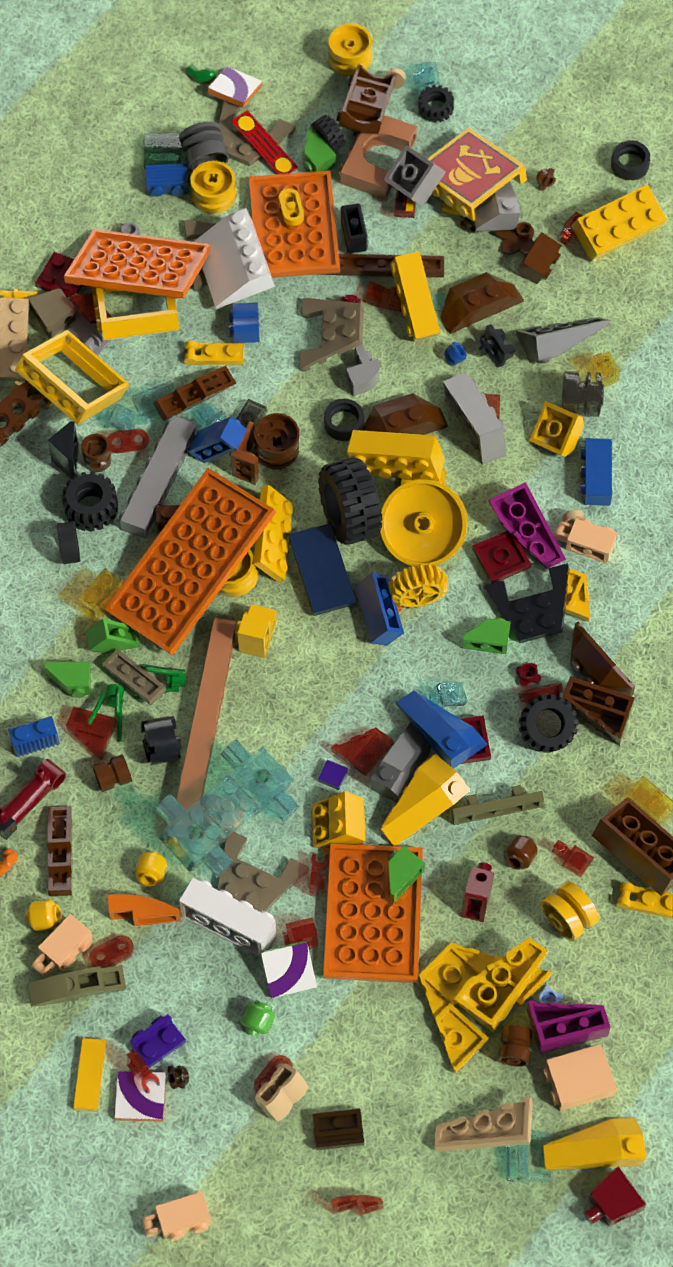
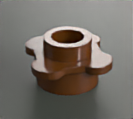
[536,168,556,191]

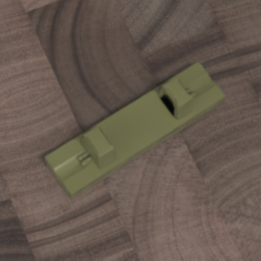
[452,785,544,825]

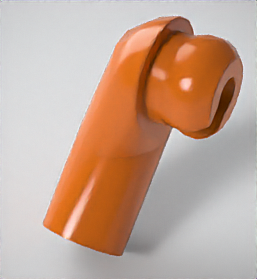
[0,848,18,877]

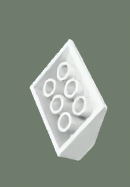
[194,208,275,309]

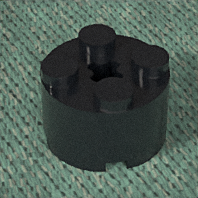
[140,716,182,766]

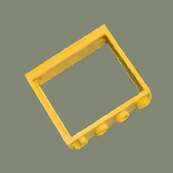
[91,286,179,340]
[15,330,130,425]

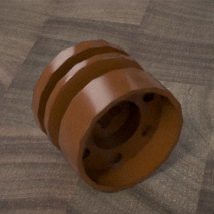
[255,413,300,469]

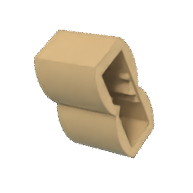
[254,1063,308,1122]

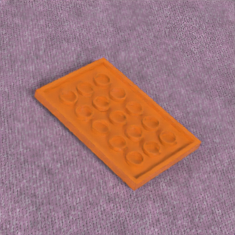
[249,171,340,278]
[64,229,211,299]
[323,844,423,983]

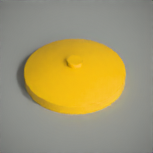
[380,479,468,567]

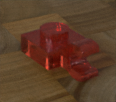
[559,211,583,245]
[552,840,594,878]
[309,854,329,897]
[126,1049,160,1094]

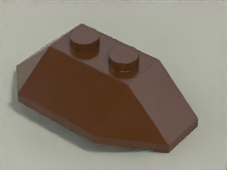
[440,272,524,334]
[362,393,448,435]
[570,621,635,696]

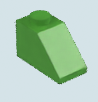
[303,127,336,172]
[462,618,511,654]
[86,619,140,654]
[44,662,91,698]
[388,846,425,904]

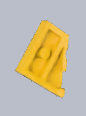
[565,568,591,622]

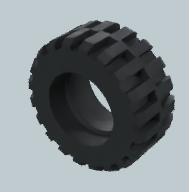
[318,457,383,545]

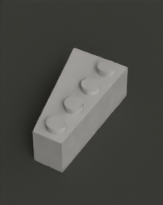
[443,372,506,465]

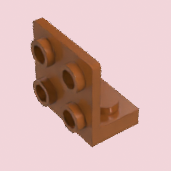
[229,422,259,486]

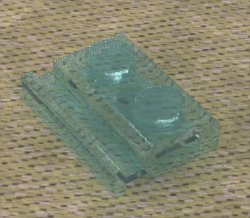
[131,380,175,425]

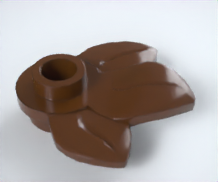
[495,222,534,255]

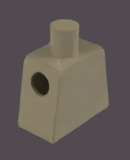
[29,289,82,338]

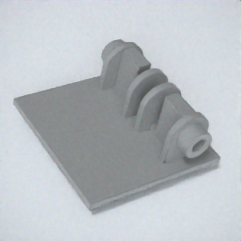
[66,312,111,356]

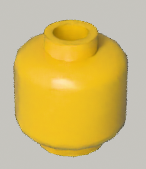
[135,851,167,887]
[25,899,62,931]

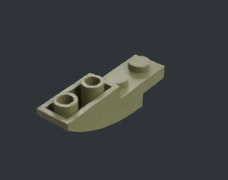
[27,965,126,1007]

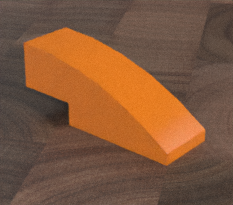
[108,894,181,926]

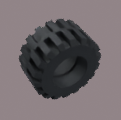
[62,471,118,532]
[519,694,578,753]

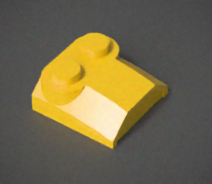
[528,401,584,457]

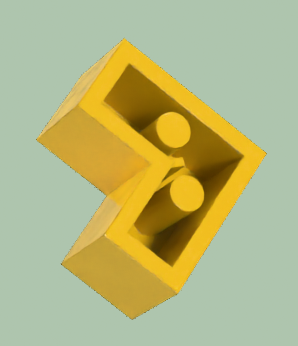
[235,604,277,658]

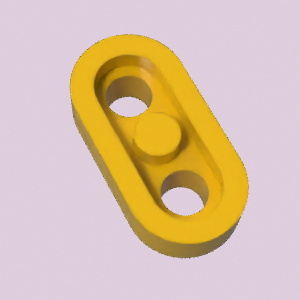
[279,189,304,226]

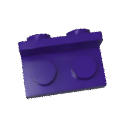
[130,1014,186,1070]

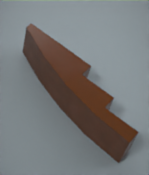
[153,365,237,421]
[47,806,72,897]

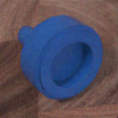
[444,342,466,366]

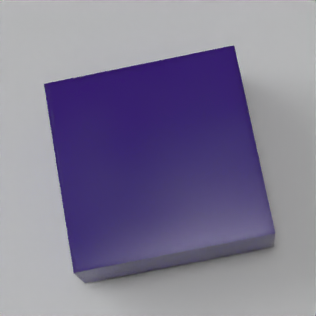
[318,760,348,790]

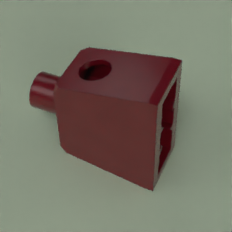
[461,862,495,923]
[583,1166,646,1227]

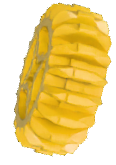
[389,564,448,609]

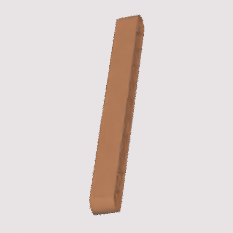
[169,618,237,845]

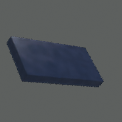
[289,523,356,616]

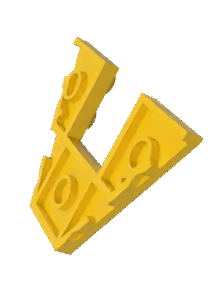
[419,942,552,1074]

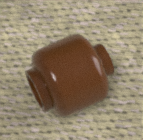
[504,835,538,870]

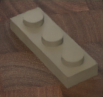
[102,649,166,705]

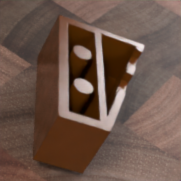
[563,676,635,746]

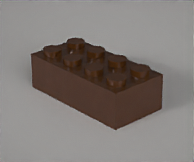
[591,797,673,896]

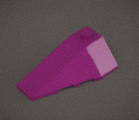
[488,482,566,569]

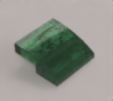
[144,133,185,170]

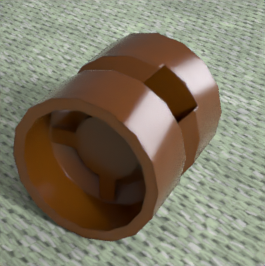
[81,434,112,472]
[92,754,132,792]
[498,1025,533,1067]

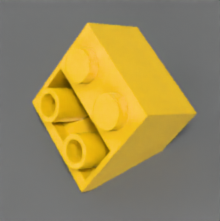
[312,791,365,848]

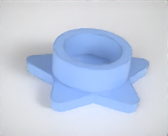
[533,985,563,1003]

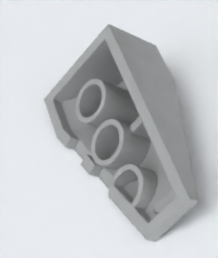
[474,181,520,231]

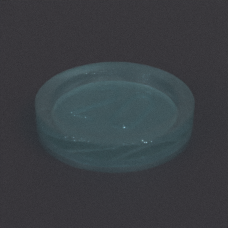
[432,293,447,312]

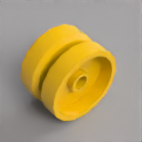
[328,23,372,76]
[190,161,236,214]
[219,549,259,597]
[541,881,600,942]

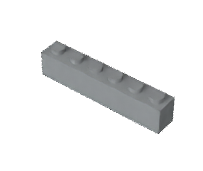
[119,415,197,539]

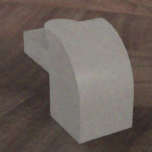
[346,344,379,396]

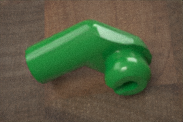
[186,65,216,83]

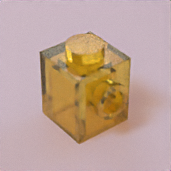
[589,352,621,389]

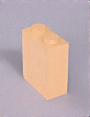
[543,1044,617,1111]

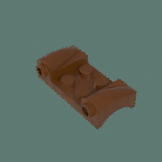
[336,64,397,134]

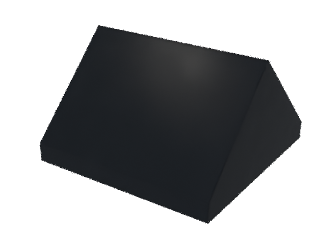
[48,421,78,480]

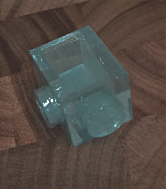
[413,62,440,94]

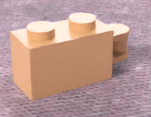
[554,519,617,563]
[32,914,93,978]
[141,1191,212,1241]

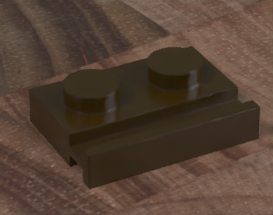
[313,1108,365,1151]

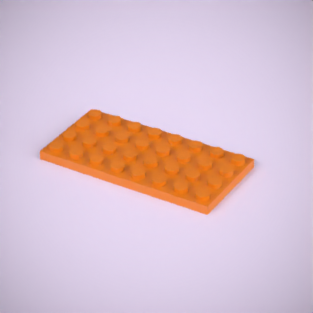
[104,468,276,656]

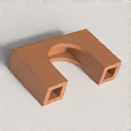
[338,115,417,200]

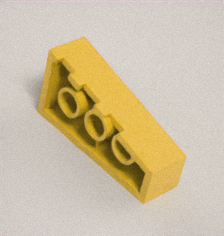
[390,251,440,342]

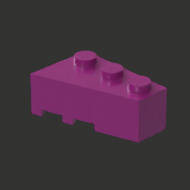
[526,1001,611,1054]

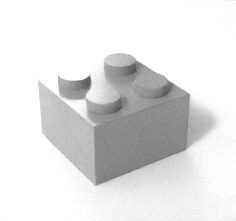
[383,145,446,206]

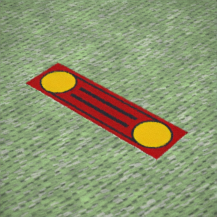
[231,110,299,174]

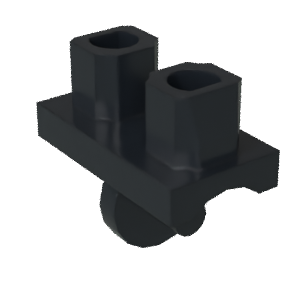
[478,324,516,367]

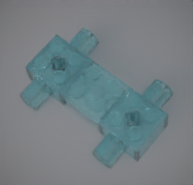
[154,739,299,878]

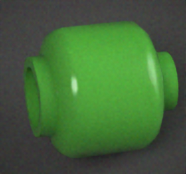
[241,1000,275,1037]

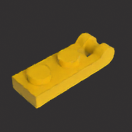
[184,341,244,365]
[616,882,673,919]

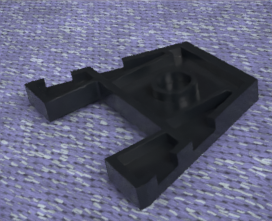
[485,563,570,643]

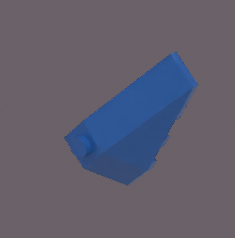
[396,690,487,769]

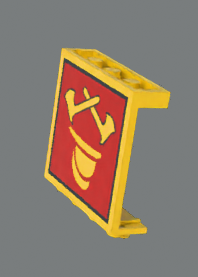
[428,127,527,222]

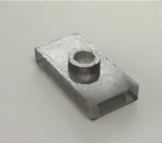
[236,399,267,432]

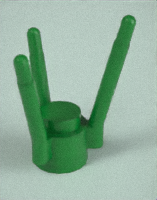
[134,664,186,700]
[87,684,124,742]

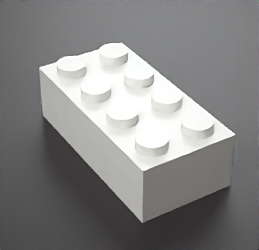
[179,878,276,958]

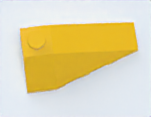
[380,754,470,846]
[454,937,549,1033]
[542,1118,646,1171]

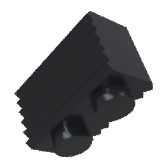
[340,203,368,254]

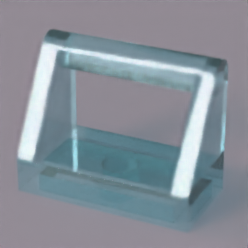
[507,1130,551,1183]

